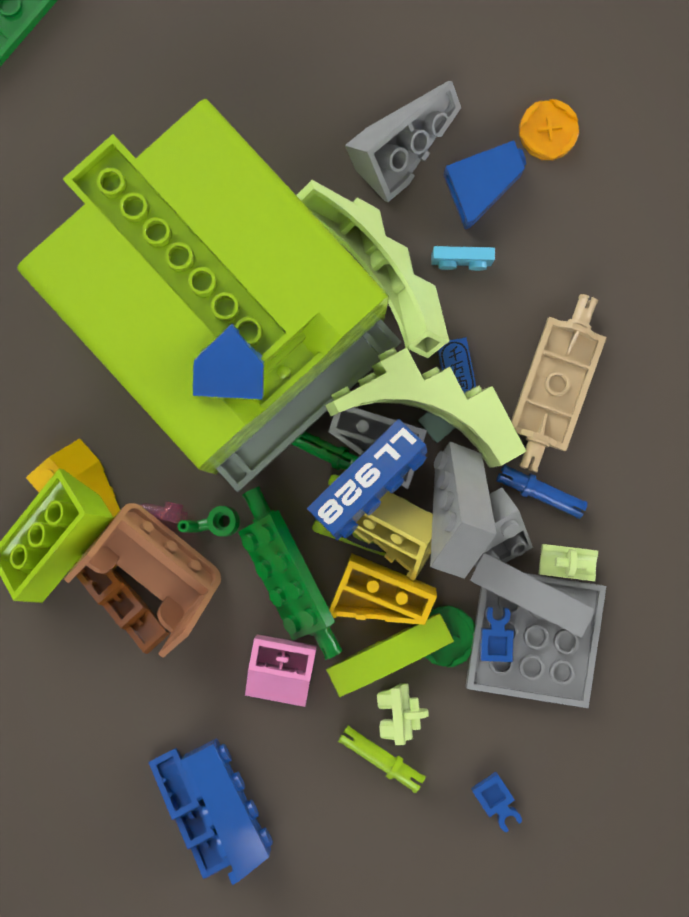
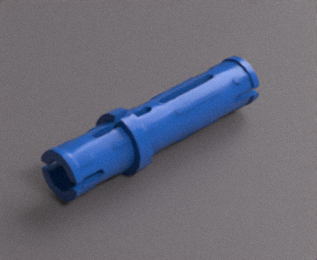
[496,464,588,519]

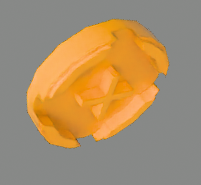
[519,99,579,160]

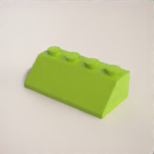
[0,469,113,603]

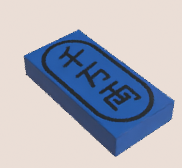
[437,337,476,393]

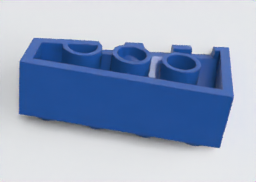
[180,738,273,885]

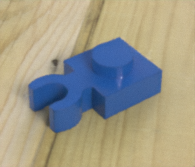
[480,607,514,662]
[471,772,522,832]

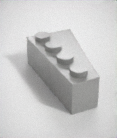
[430,442,497,579]

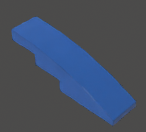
[148,748,231,879]

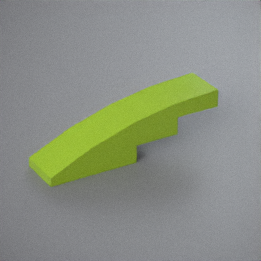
[326,613,454,697]

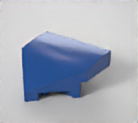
[193,324,264,399]

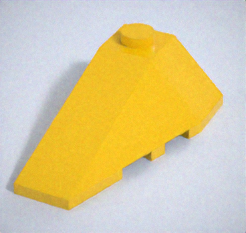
[26,438,120,569]

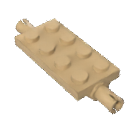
[511,294,607,473]

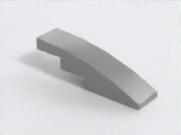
[470,553,595,638]

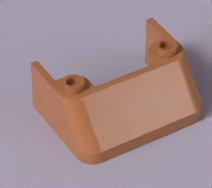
[64,503,221,658]

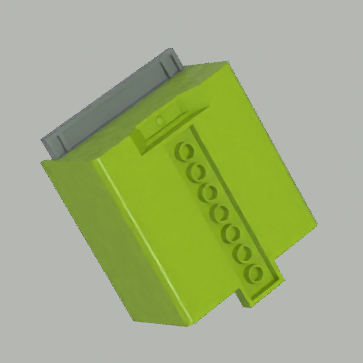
[17,99,401,492]

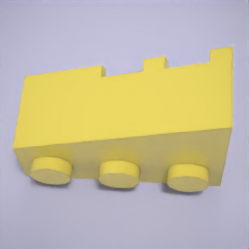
[354,491,433,581]

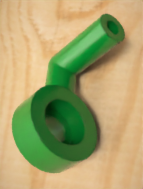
[178,506,240,536]

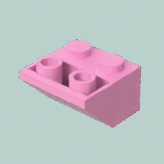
[245,634,317,707]

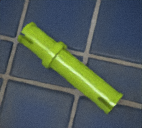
[338,725,426,793]

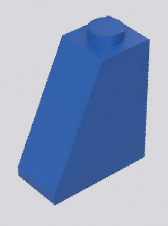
[443,140,526,230]

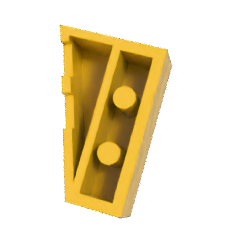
[329,553,437,625]

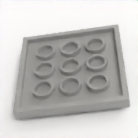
[465,573,606,708]

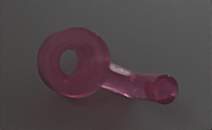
[140,501,188,523]

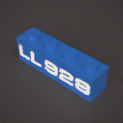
[307,419,427,541]

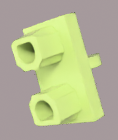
[538,544,598,581]
[377,683,429,745]

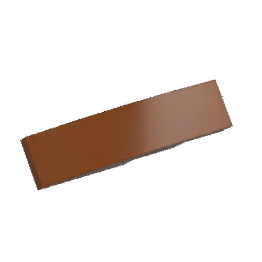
[71,557,170,654]

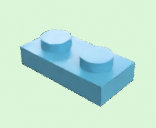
[431,246,495,271]

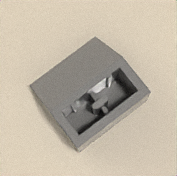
[474,487,533,569]

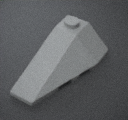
[345,81,461,202]

